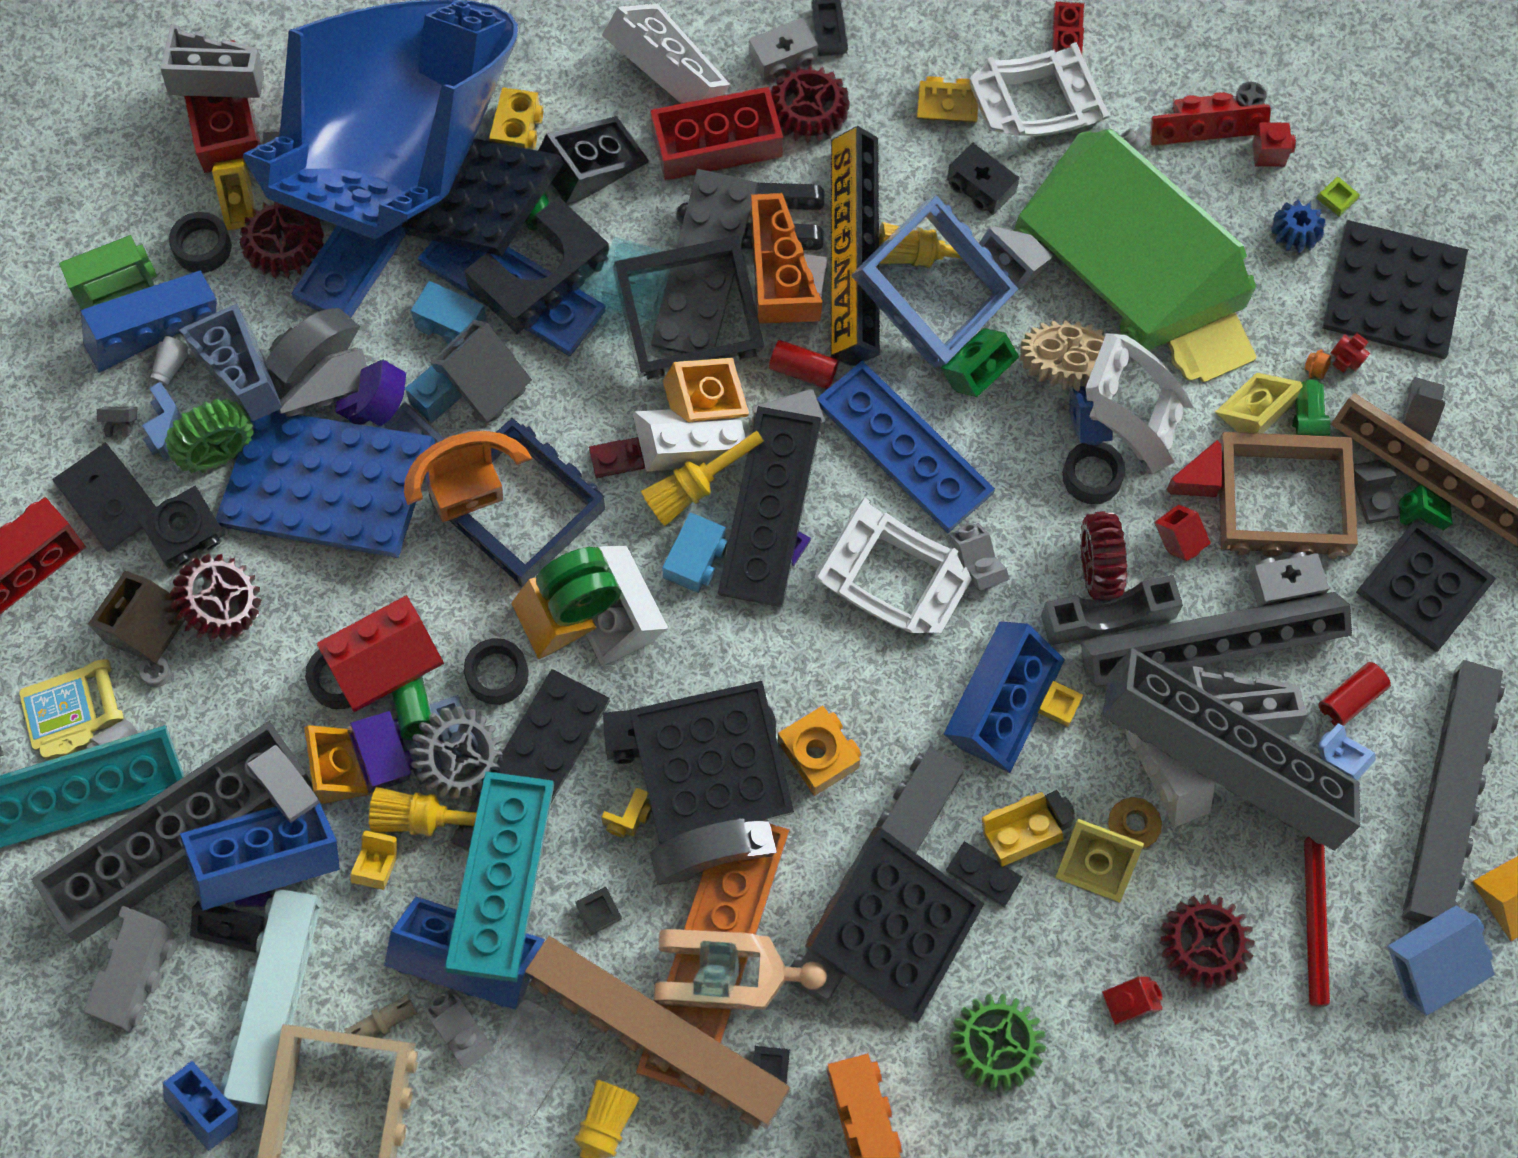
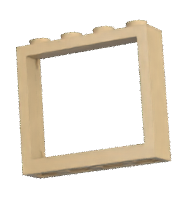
[258,1024,418,1158]

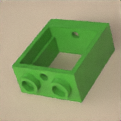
[59,235,158,310]

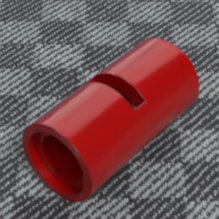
[769,339,839,389]
[1318,662,1391,726]

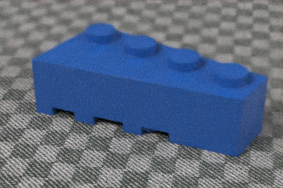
[80,271,217,373]

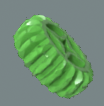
[164,399,254,473]
[950,994,1046,1091]

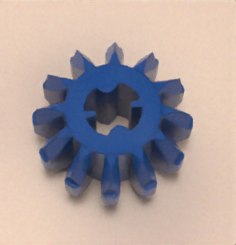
[1271,199,1326,254]

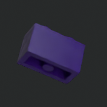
[347,711,414,793]

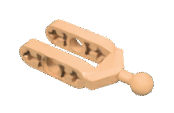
[654,929,827,1010]

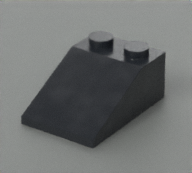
[538,116,649,203]

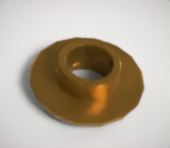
[1108,797,1162,849]

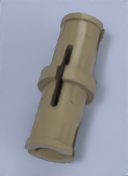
[344,994,418,1049]

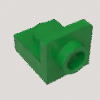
[1399,484,1453,531]

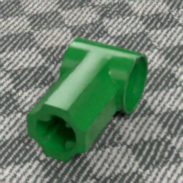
[1292,380,1331,436]

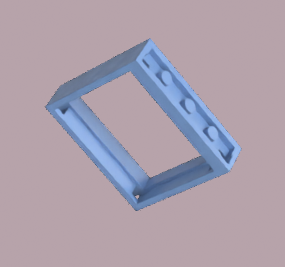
[851,195,1018,368]

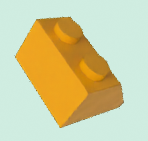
[663,358,749,422]

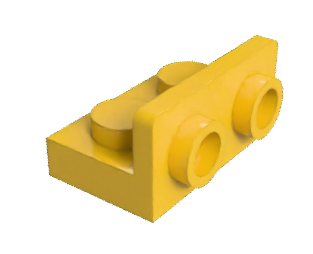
[917,76,979,123]
[981,792,1063,867]

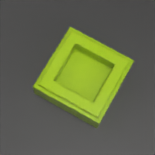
[1316,176,1361,217]

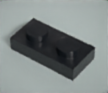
[811,0,848,56]
[946,841,1023,908]
[190,900,264,953]

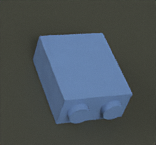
[1388,905,1495,1016]

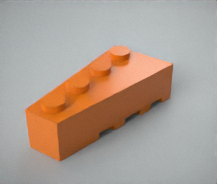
[750,193,823,324]
[826,1053,902,1158]

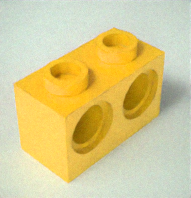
[489,87,544,149]

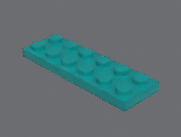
[0,725,185,848]
[445,771,554,982]

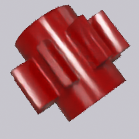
[1330,333,1370,373]

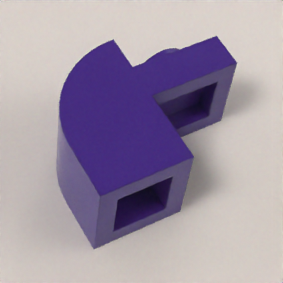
[335,359,406,426]

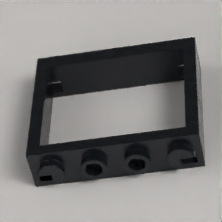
[613,236,764,380]

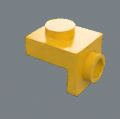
[601,787,652,838]
[350,830,397,890]

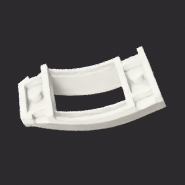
[970,43,1109,136]
[1086,333,1194,474]
[815,498,972,634]

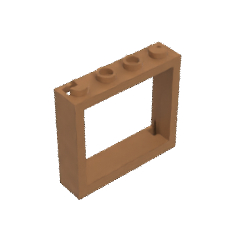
[1219,432,1358,559]

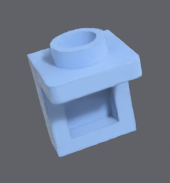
[1318,724,1376,781]

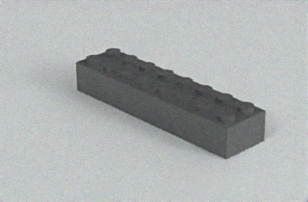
[1103,648,1360,851]
[31,720,312,944]

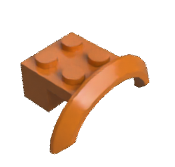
[404,431,532,523]

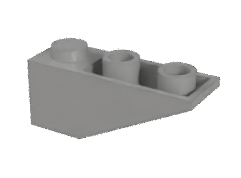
[276,347,367,417]

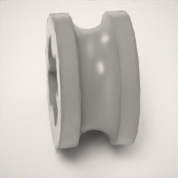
[139,657,172,687]

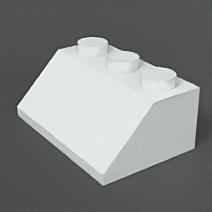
[633,409,746,472]
[586,546,668,666]

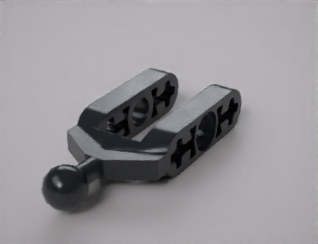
[676,182,825,250]

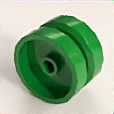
[535,547,622,626]

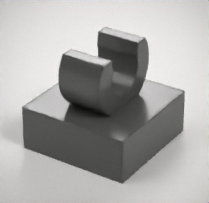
[96,406,138,437]

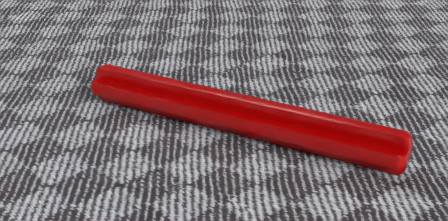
[1304,837,1330,1007]

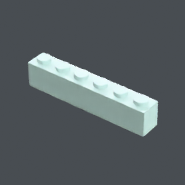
[221,889,322,1109]

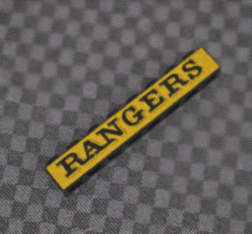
[831,126,880,366]

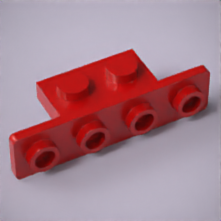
[1150,92,1271,146]

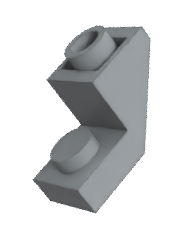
[949,523,1010,591]
[423,988,494,1070]

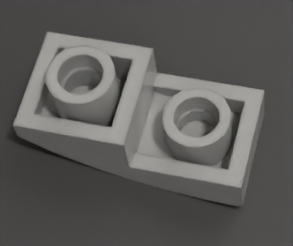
[247,745,319,823]

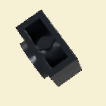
[137,485,225,568]

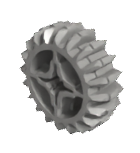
[410,706,503,799]

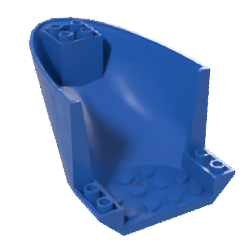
[243,0,518,240]

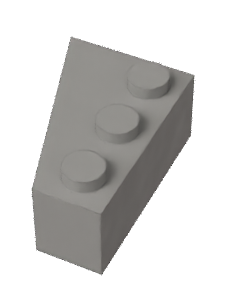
[160,24,264,98]
[1188,666,1307,735]
[84,906,177,1032]

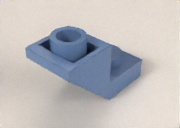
[142,382,182,461]

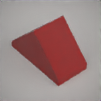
[1166,440,1222,497]

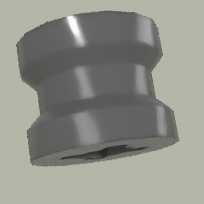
[1235,82,1267,107]

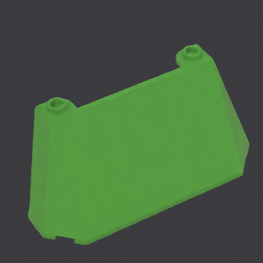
[1014,129,1256,351]

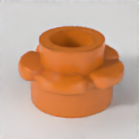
[1305,349,1332,379]

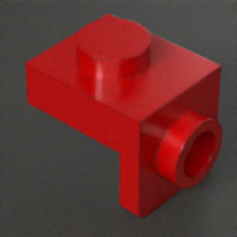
[1102,976,1163,1025]

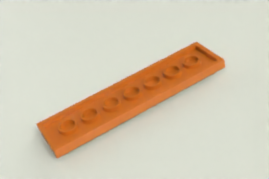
[636,823,789,1096]

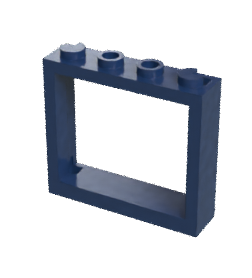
[429,418,605,588]

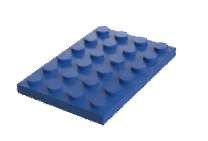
[216,411,436,558]

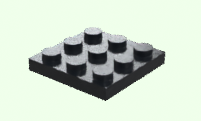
[1356,520,1496,652]

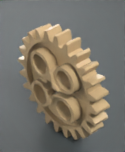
[1020,320,1105,391]

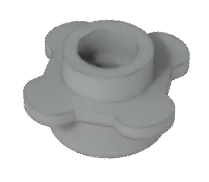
[1120,127,1145,151]

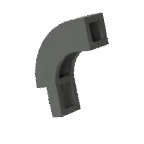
[264,308,360,400]
[650,819,777,885]

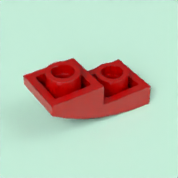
[1052,1,1085,54]

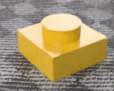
[1038,681,1083,727]

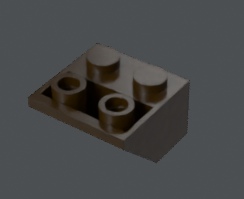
[88,570,185,664]

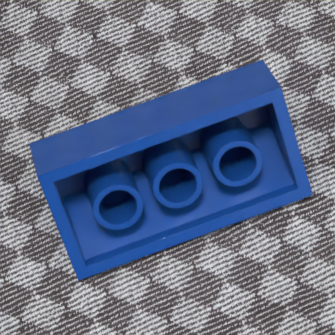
[943,621,1065,773]
[180,796,340,910]
[384,896,545,1010]

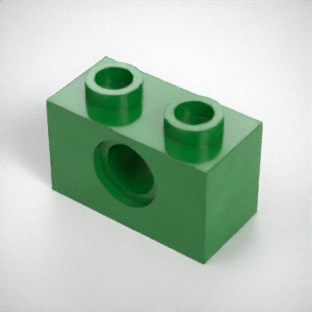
[940,328,1019,398]

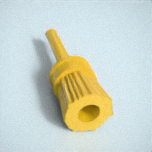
[879,222,962,268]
[641,431,764,526]
[369,787,477,837]
[574,1080,640,1158]

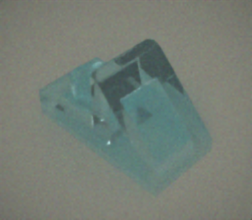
[693,941,741,997]

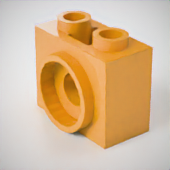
[777,705,862,796]

